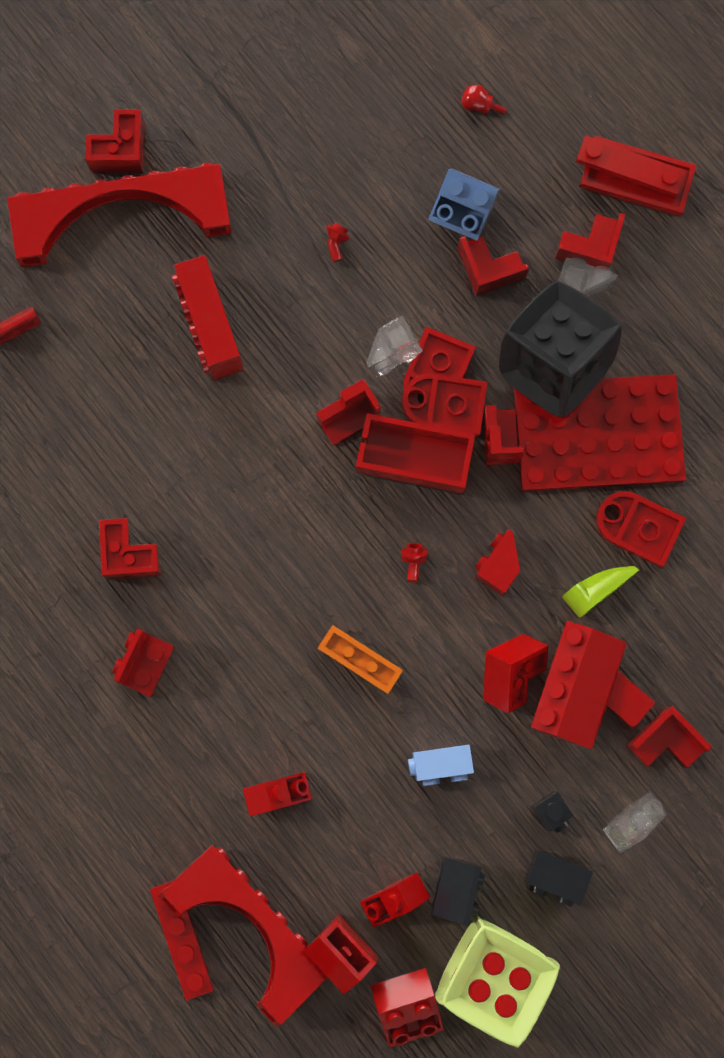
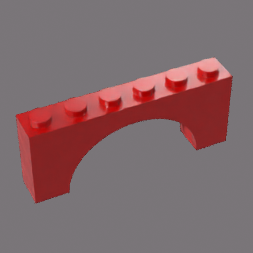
[158,845,327,1027]

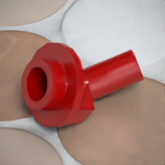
[326,223,350,263]
[401,543,428,583]

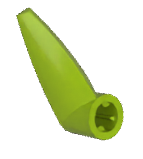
[562,566,639,619]

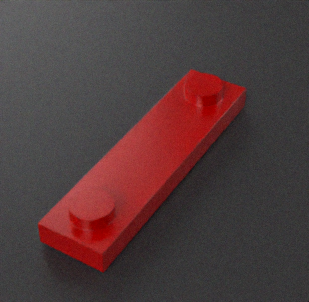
[575,135,686,198]

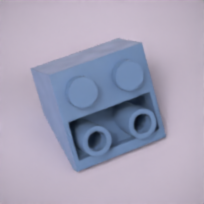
[428,169,501,241]

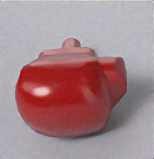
[461,85,507,114]

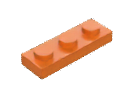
[317,625,403,694]

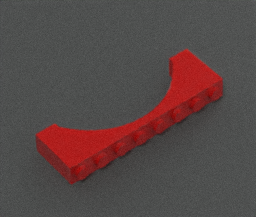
[7,162,232,267]

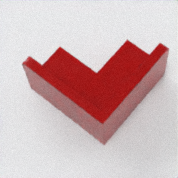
[85,109,145,173]
[555,213,625,274]
[458,236,529,296]
[316,379,381,445]
[483,405,524,465]
[99,518,162,580]
[483,634,549,713]
[627,706,712,768]

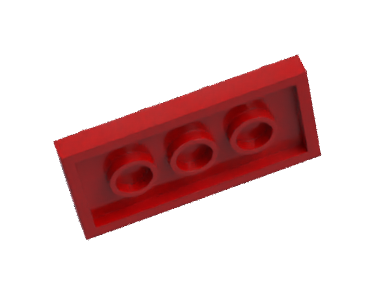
[579,136,696,217]

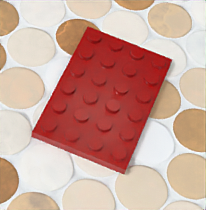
[513,374,686,492]

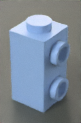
[408,745,474,786]

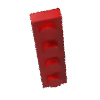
[150,880,214,1001]

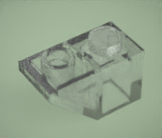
[558,257,618,298]
[366,315,423,377]
[603,791,667,853]

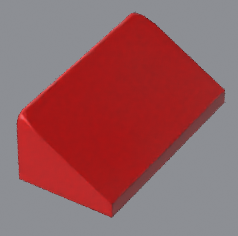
[0,307,41,345]
[607,671,656,728]

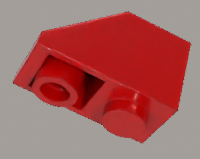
[475,529,520,596]
[243,772,312,817]
[360,872,431,928]

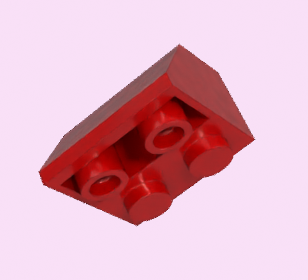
[304,914,378,995]
[370,968,444,1048]

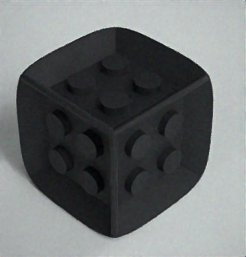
[498,281,622,418]

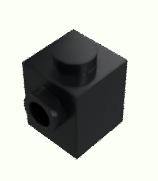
[530,791,574,833]

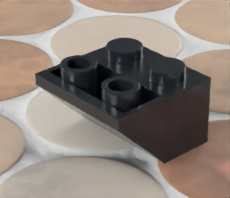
[431,856,485,926]

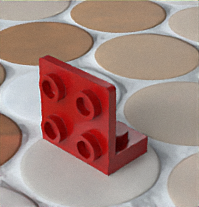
[112,628,175,697]

